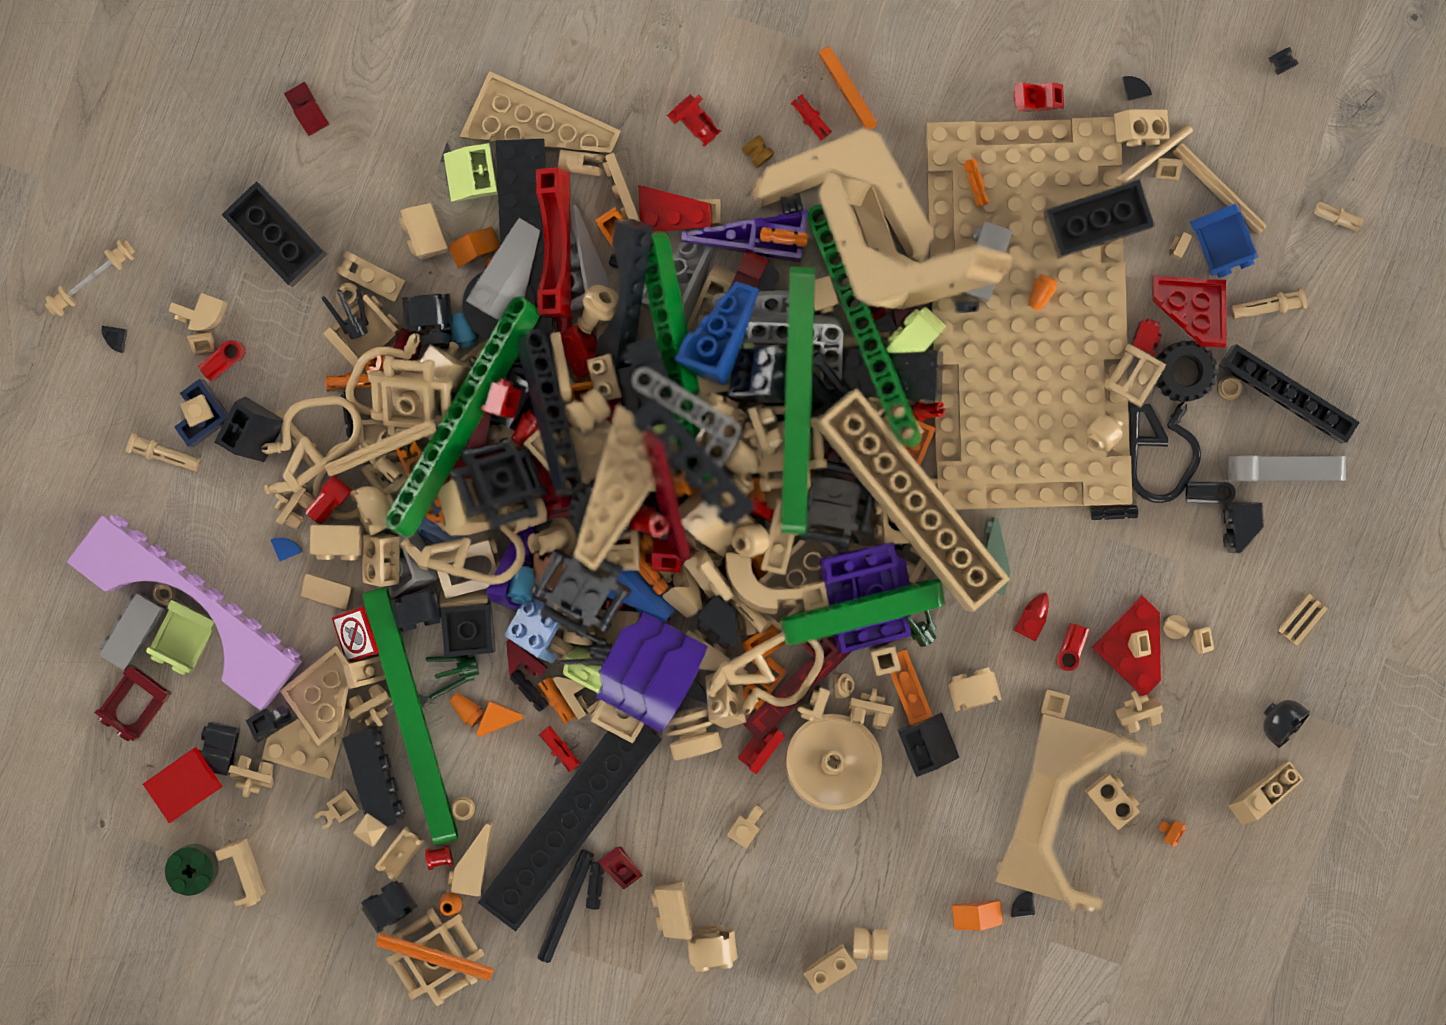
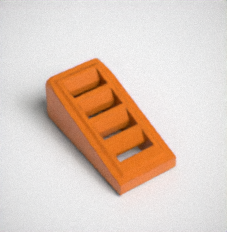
[743,657,788,710]

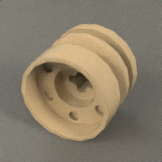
[666,707,722,760]

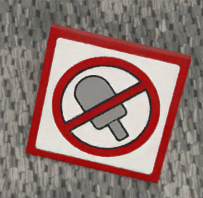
[331,607,379,662]

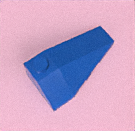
[675,282,759,386]
[607,570,677,622]

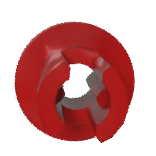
[666,94,721,147]

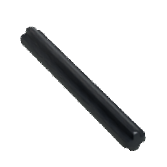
[537,849,594,963]

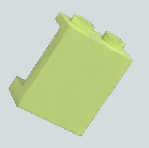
[146,599,216,675]

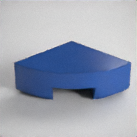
[270,538,303,562]

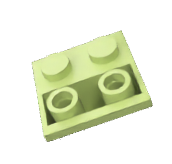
[444,143,498,202]
[886,307,946,353]

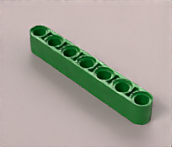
[781,579,946,645]

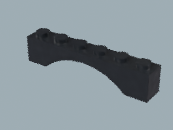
[595,219,653,370]

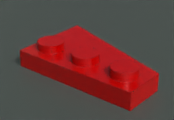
[638,185,713,232]

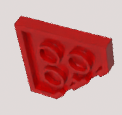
[1152,275,1227,348]
[1091,595,1161,696]

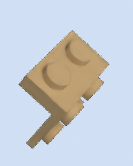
[696,391,749,455]

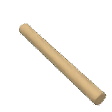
[1116,124,1193,186]

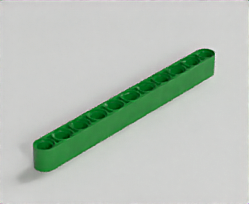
[807,204,921,448]
[645,231,716,495]
[781,267,815,534]
[385,296,540,538]
[363,587,458,845]

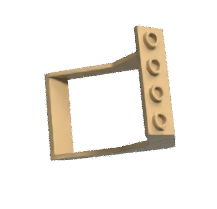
[753,129,934,263]
[819,171,1012,310]

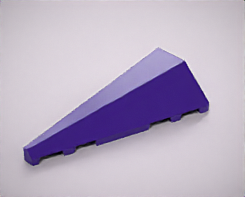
[681,210,808,263]
[486,525,539,612]

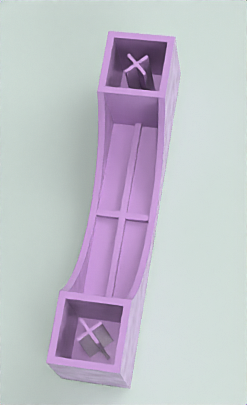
[67,515,303,710]

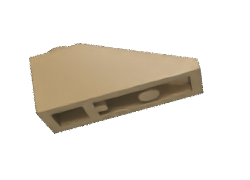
[687,264,736,333]
[448,821,493,897]

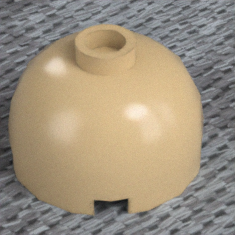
[351,486,394,536]

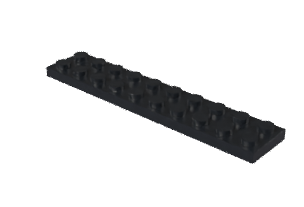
[496,138,554,378]
[477,726,662,932]

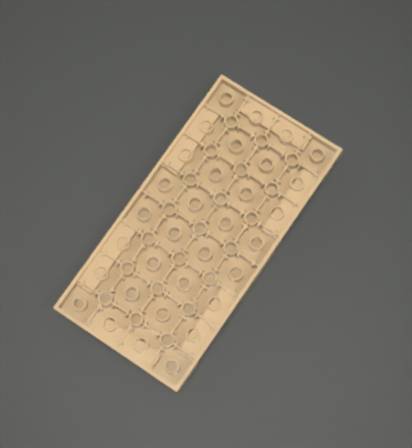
[926,117,1132,510]

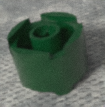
[165,844,219,896]

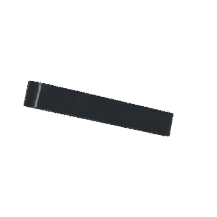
[517,329,583,498]

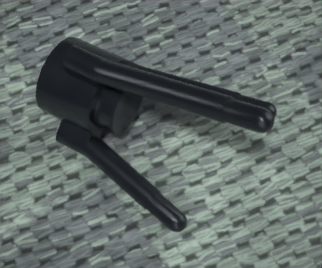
[322,288,369,339]
[558,624,612,665]

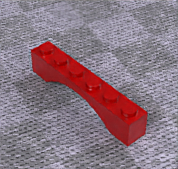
[536,168,571,318]

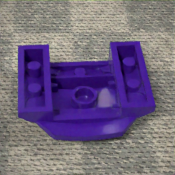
[820,542,911,654]
[595,611,708,732]

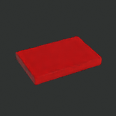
[143,747,223,824]

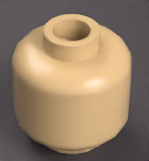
[1087,415,1123,451]
[721,440,759,476]
[733,524,769,558]

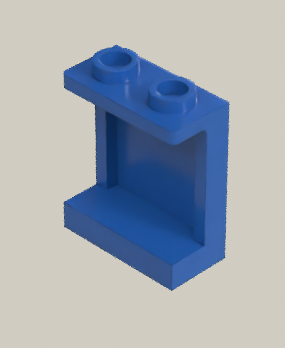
[1190,203,1259,278]

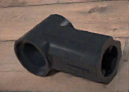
[1185,481,1236,504]

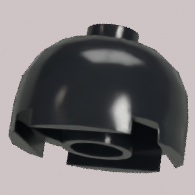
[1263,700,1310,748]

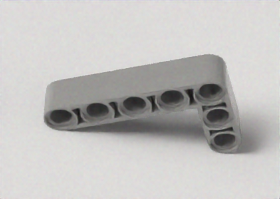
[743,315,843,390]
[633,367,740,485]
[1228,456,1346,481]

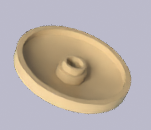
[785,714,882,811]

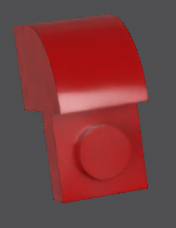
[1013,82,1064,112]

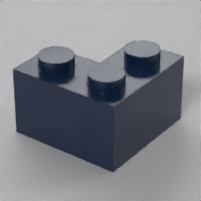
[174,379,229,447]

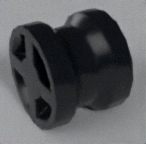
[1268,47,1299,75]
[780,193,804,214]

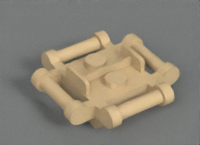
[368,356,452,440]
[740,404,827,492]
[386,907,485,1006]

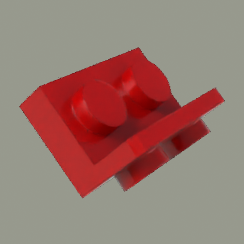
[560,325,598,379]
[738,726,786,775]

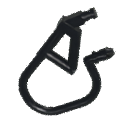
[1128,402,1201,503]

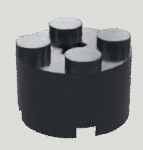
[402,293,453,331]
[389,588,441,632]
[361,880,418,934]

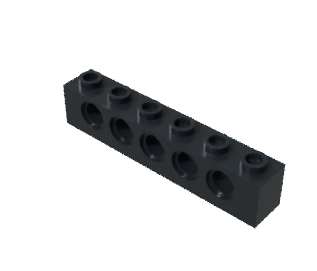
[1219,344,1360,444]
[631,396,757,527]

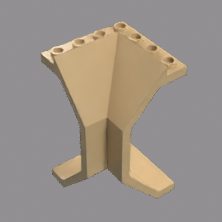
[995,713,1147,912]

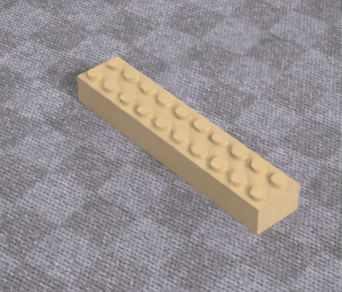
[813,390,1010,611]

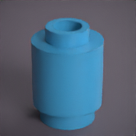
[450,313,478,349]
[508,566,536,604]

